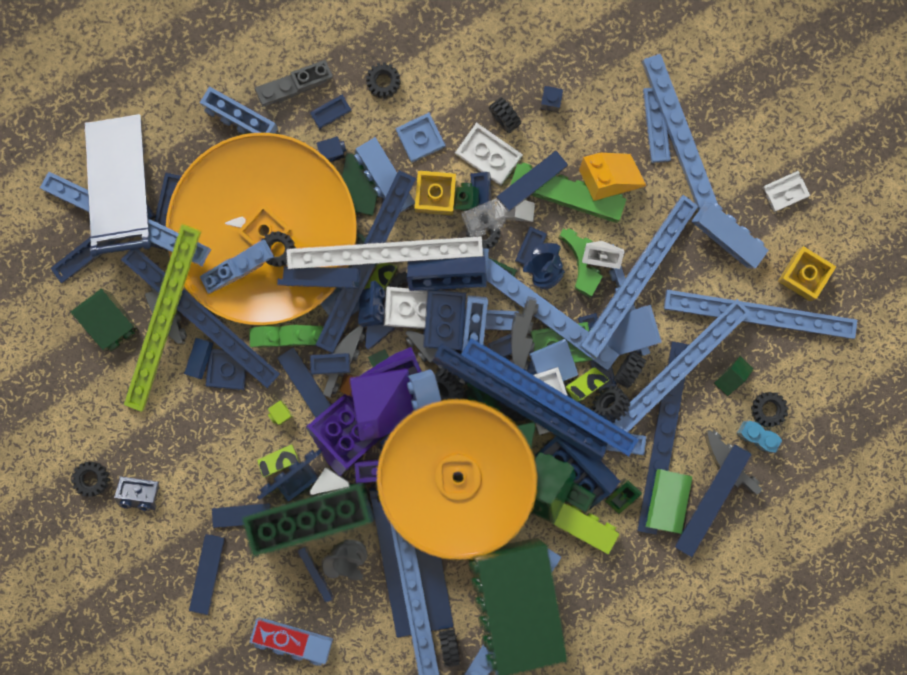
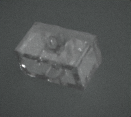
[461,198,506,237]

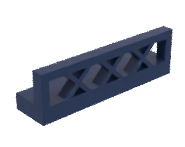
[277,266,360,288]

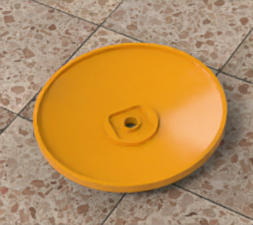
[377,399,537,559]

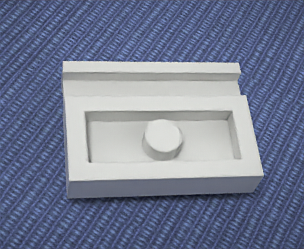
[762,171,810,212]

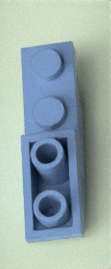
[200,240,274,294]

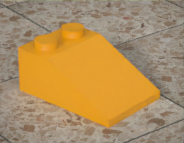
[579,152,646,201]

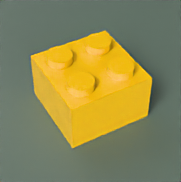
[415,171,456,216]
[778,246,836,302]

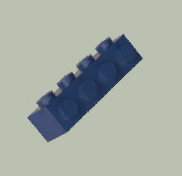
[407,257,487,291]

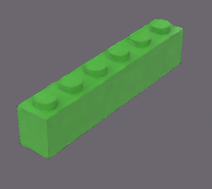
[510,163,627,223]

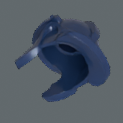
[523,243,565,290]

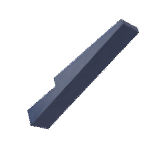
[50,204,156,283]
[675,444,752,557]

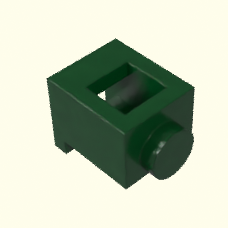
[453,183,479,211]

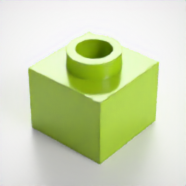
[268,400,293,425]

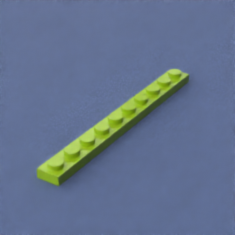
[124,224,202,412]

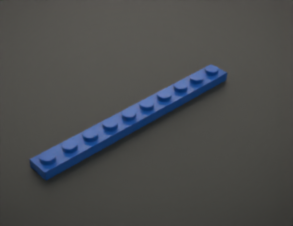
[461,338,639,456]

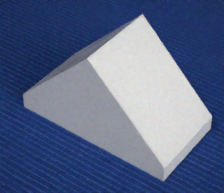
[495,200,535,222]
[582,241,624,269]
[310,468,350,495]

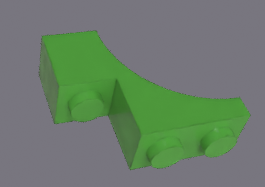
[558,228,603,298]
[250,325,324,348]

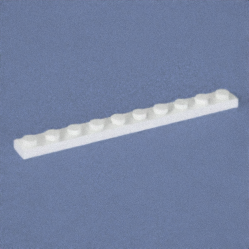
[287,237,483,269]

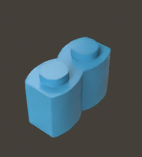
[737,421,782,452]

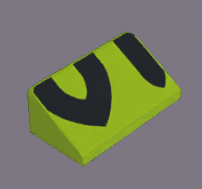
[364,262,398,291]
[565,367,609,402]
[257,444,300,478]

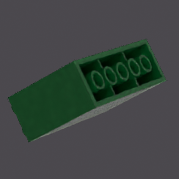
[242,482,375,557]
[468,537,568,675]

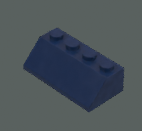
[535,435,621,511]

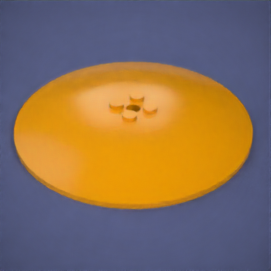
[166,133,357,325]

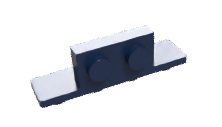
[257,449,322,501]

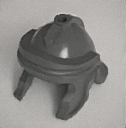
[322,540,368,580]

